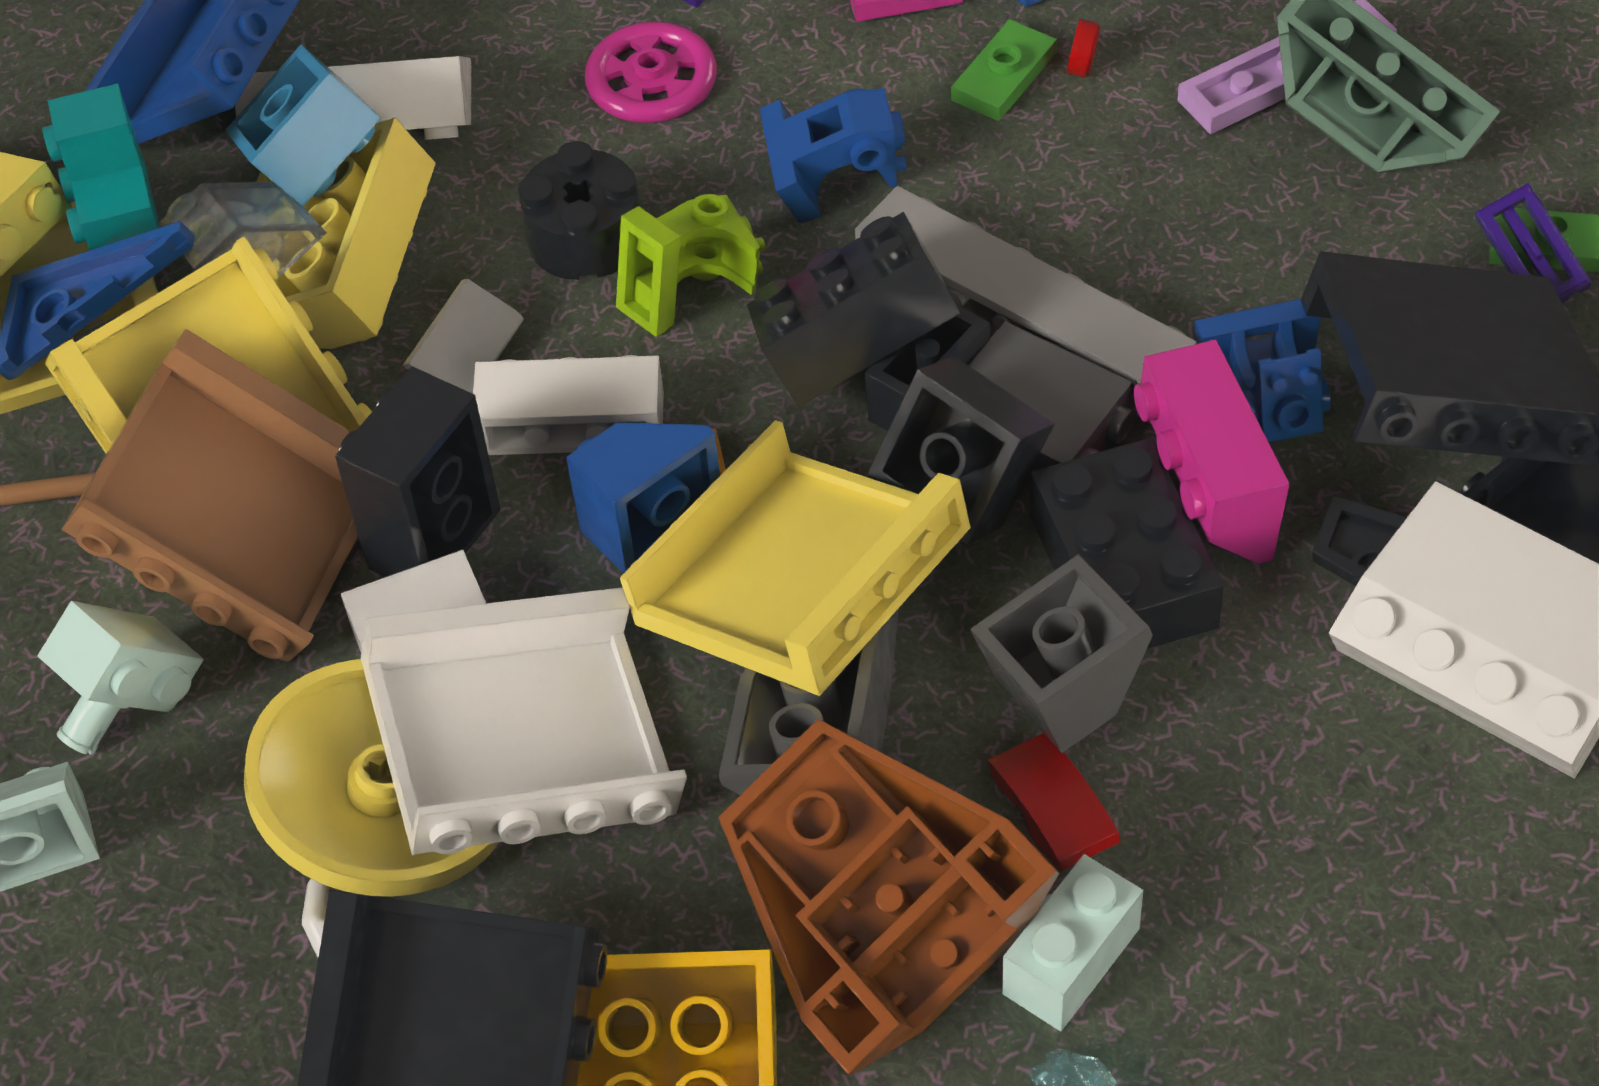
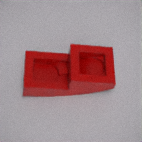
[988,733,1121,871]

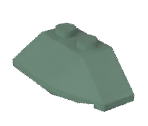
[1277,0,1500,173]

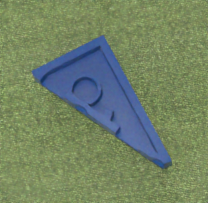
[0,221,195,381]

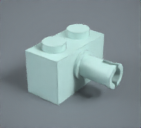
[38,601,204,755]
[1002,854,1143,1031]

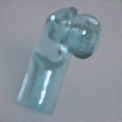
[1031,1048,1119,1086]

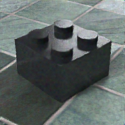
[867,356,1055,545]

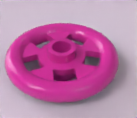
[585,22,717,123]

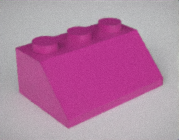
[1134,340,1290,564]

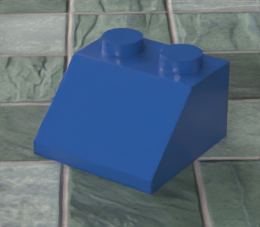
[566,422,720,573]

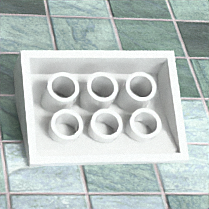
[1329,481,1599,779]

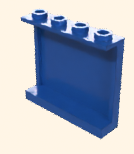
[85,0,299,143]

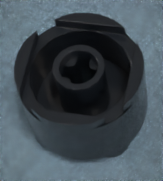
[518,141,640,280]

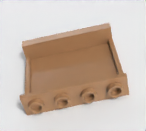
[61,329,358,662]

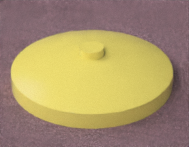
[244,659,499,897]

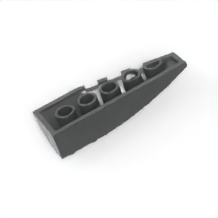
[719,608,899,795]

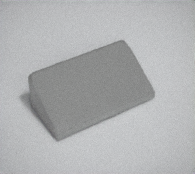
[403,279,524,394]

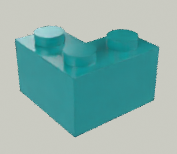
[42,83,160,251]

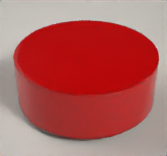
[1066,18,1101,78]

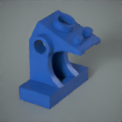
[760,88,907,223]
[1193,299,1331,443]

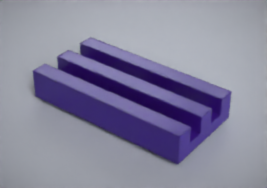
[1475,183,1592,303]

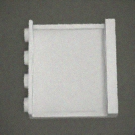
[361,587,687,855]

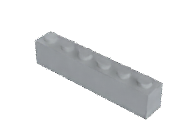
[855,186,1197,424]

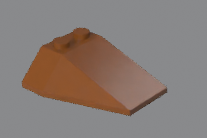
[718,719,1059,1075]

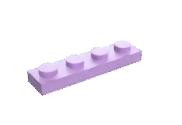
[1177,0,1397,135]

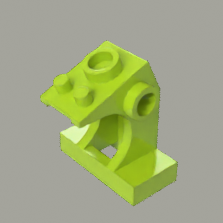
[616,194,765,337]

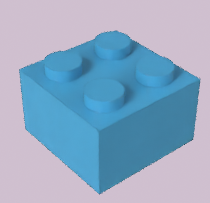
[225,44,381,206]

